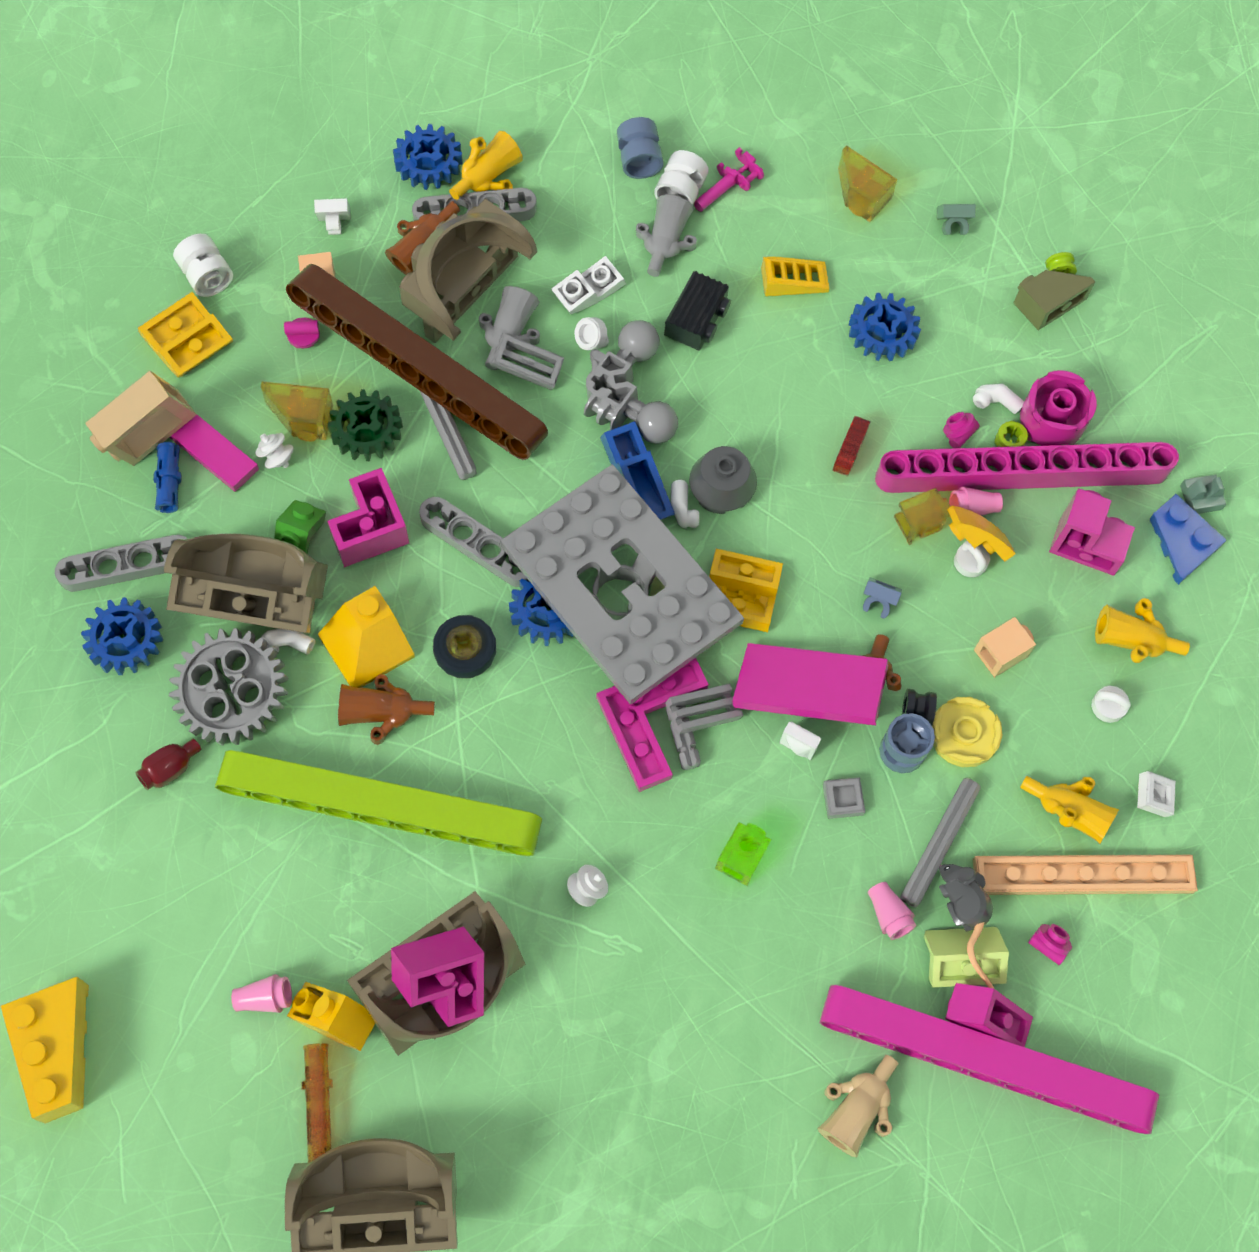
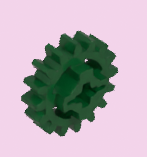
[328,389,403,462]

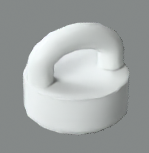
[575,317,609,350]
[954,541,990,577]
[1091,686,1131,723]

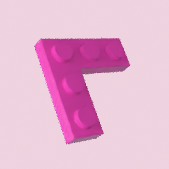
[596,658,709,792]

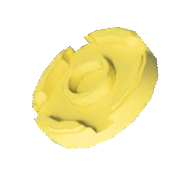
[932,697,1003,767]

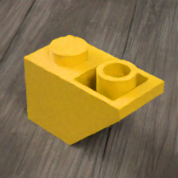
[287,982,375,1051]

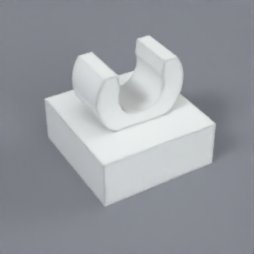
[314,198,351,235]

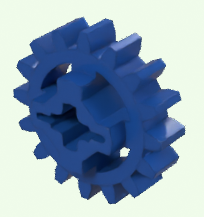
[393,124,463,190]
[848,293,921,361]
[509,579,574,646]
[81,597,163,675]

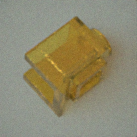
[894,488,951,545]

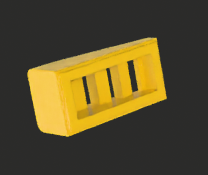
[761,257,829,296]

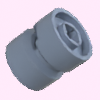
[617,117,663,179]
[879,713,935,773]

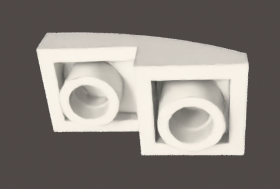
[551,256,626,314]

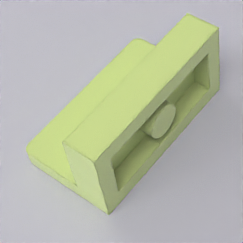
[924,927,1009,988]

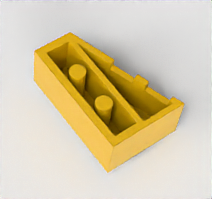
[0,977,89,1124]

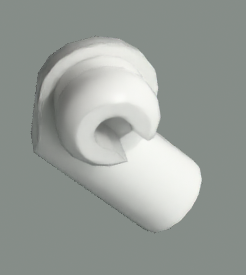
[262,629,316,655]

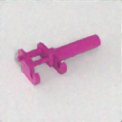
[694,147,764,212]

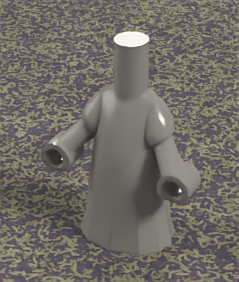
[636,194,697,277]
[479,286,540,370]

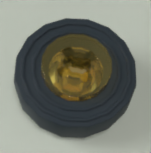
[433,615,496,678]

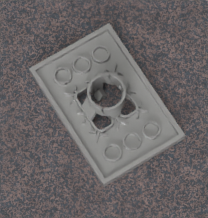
[500,464,744,705]

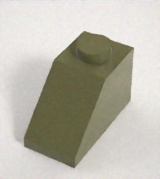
[1014,270,1095,331]

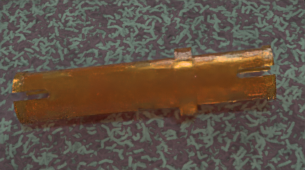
[301,1043,333,1163]

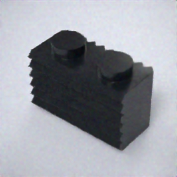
[664,271,731,351]

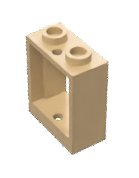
[85,371,197,466]

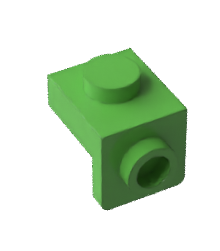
[274,500,326,554]

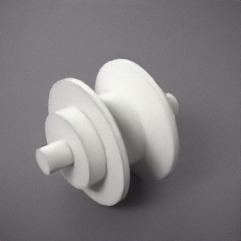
[255,433,294,469]
[567,865,608,907]

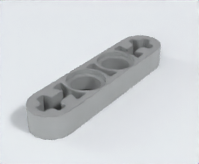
[412,188,537,221]
[419,497,530,587]
[54,535,187,592]

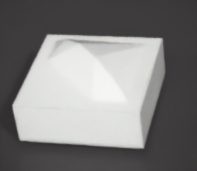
[779,721,821,760]
[1137,771,1176,817]

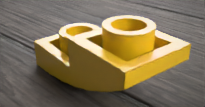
[947,505,1016,562]

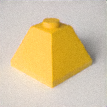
[318,586,415,688]

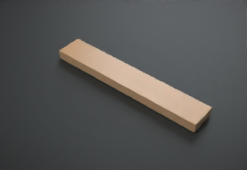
[973,855,1198,895]

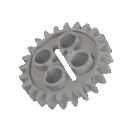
[169,628,288,745]

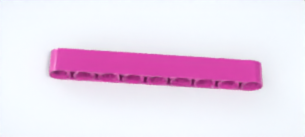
[875,442,1179,493]
[820,985,1160,1134]

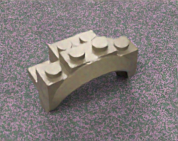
[399,198,537,343]
[163,534,328,634]
[347,891,526,1056]
[285,1138,458,1252]

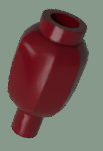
[135,738,202,790]

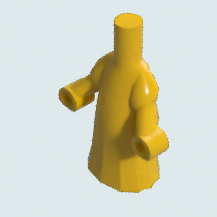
[449,130,523,200]
[1095,598,1190,663]
[1020,776,1119,844]

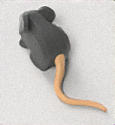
[939,864,994,988]

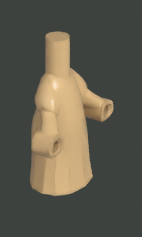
[817,1055,899,1158]

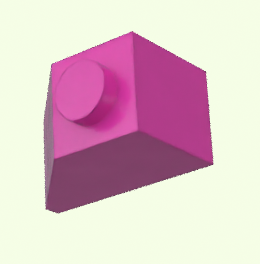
[945,983,1033,1047]

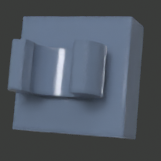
[863,577,902,618]

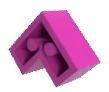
[327,468,410,567]
[1049,488,1135,576]
[391,926,484,1027]

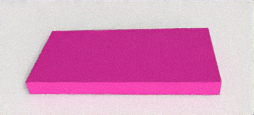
[732,643,888,726]

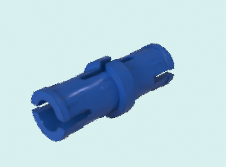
[153,442,182,513]

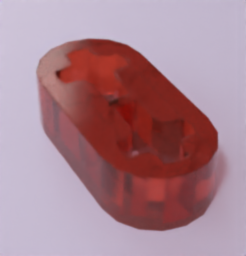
[832,415,871,477]

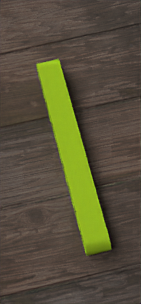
[215,750,542,856]

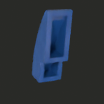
[600,421,675,520]

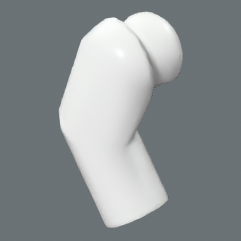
[973,383,1024,414]
[671,480,699,529]

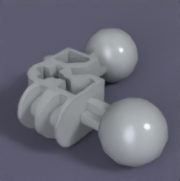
[584,320,678,444]

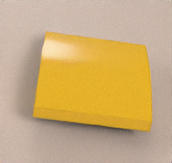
[138,292,233,378]
[709,548,783,633]

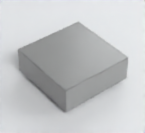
[823,777,865,819]

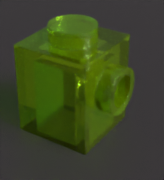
[715,822,772,886]

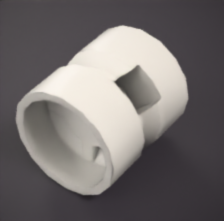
[654,150,709,206]
[173,233,233,297]

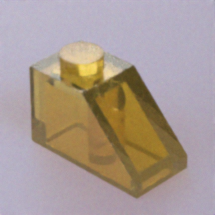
[838,145,897,222]
[261,381,333,441]

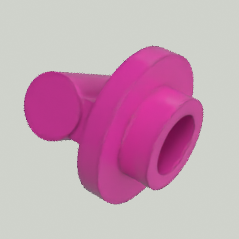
[284,317,320,349]
[943,412,980,448]
[1028,924,1072,965]

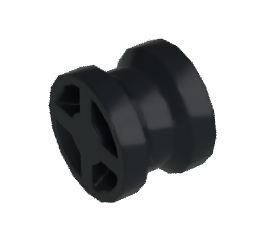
[901,689,937,726]

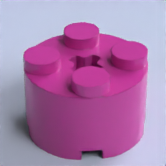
[1020,370,1097,446]

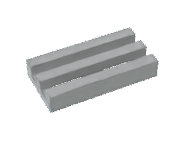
[490,332,564,390]
[665,684,743,735]

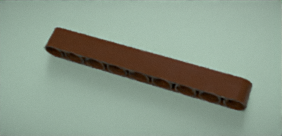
[286,264,548,460]

